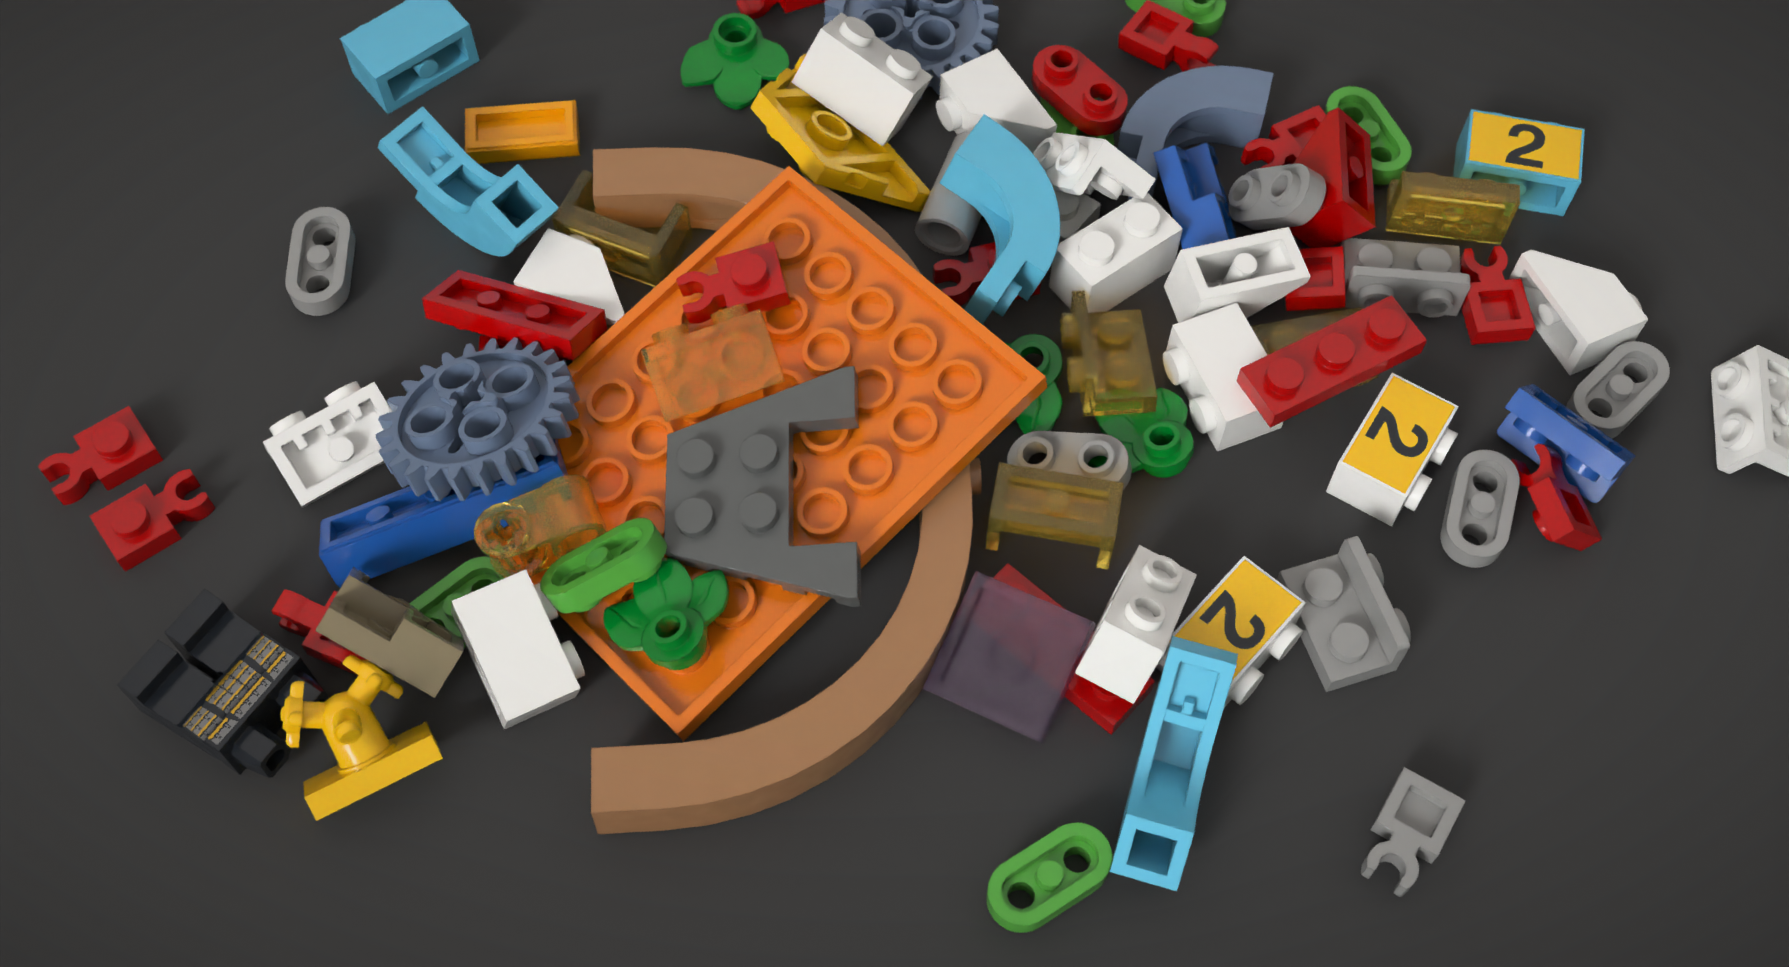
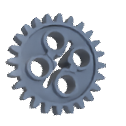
[824,0,999,100]
[376,337,580,501]

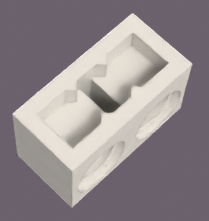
[1075,545,1197,704]

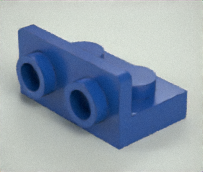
[1497,384,1636,503]

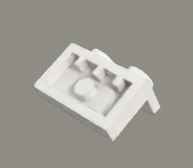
[1033,132,1156,200]
[1711,345,1789,477]
[263,381,392,508]

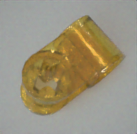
[474,475,608,578]

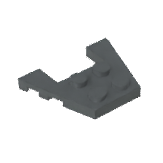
[664,366,861,607]

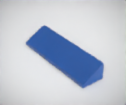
[319,439,574,588]

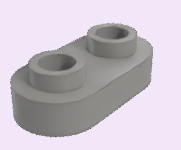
[1228,163,1326,230]
[285,207,356,316]
[1566,341,1670,438]
[1007,431,1132,500]
[1440,450,1520,568]

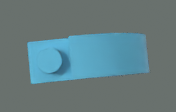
[378,106,559,257]
[940,114,1060,325]
[1110,636,1238,891]

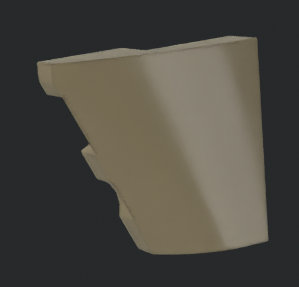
[315,567,464,698]

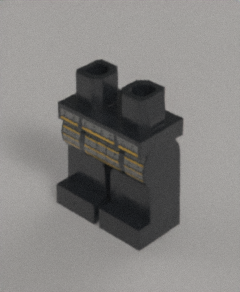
[117,589,329,778]

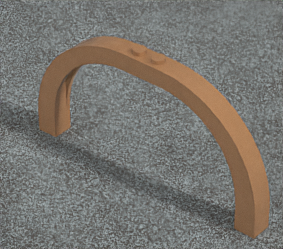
[591,147,982,834]

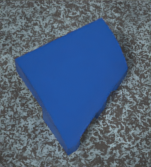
[1153,143,1237,249]

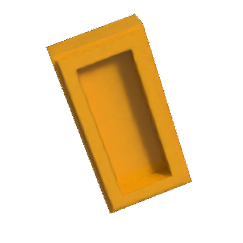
[465,100,580,164]

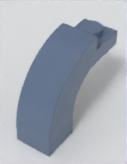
[1117,66,1274,200]

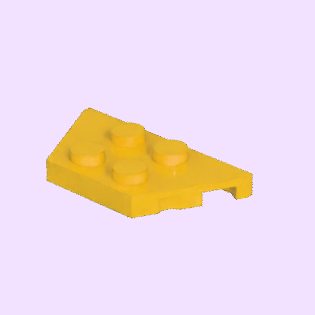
[750,54,931,212]

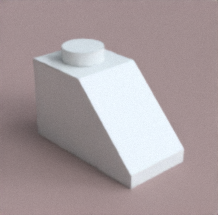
[936,49,1057,153]
[1164,227,1311,323]
[514,228,625,336]
[1509,249,1648,375]

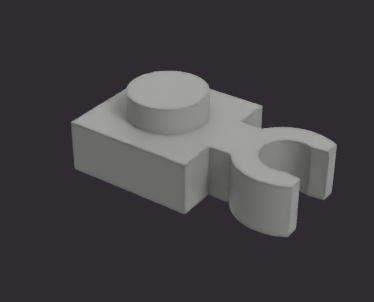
[1361,767,1466,897]

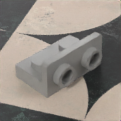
[1341,238,1471,317]
[1277,536,1411,692]

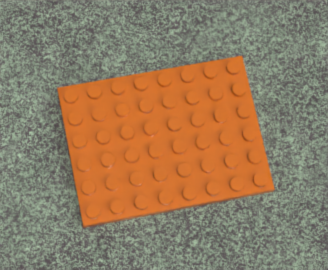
[481,166,1047,742]

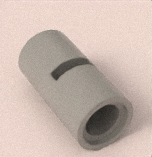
[915,132,982,256]

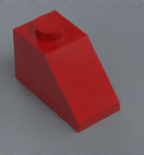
[1289,107,1376,248]

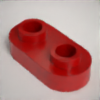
[1031,45,1128,136]

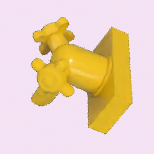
[280,655,443,821]

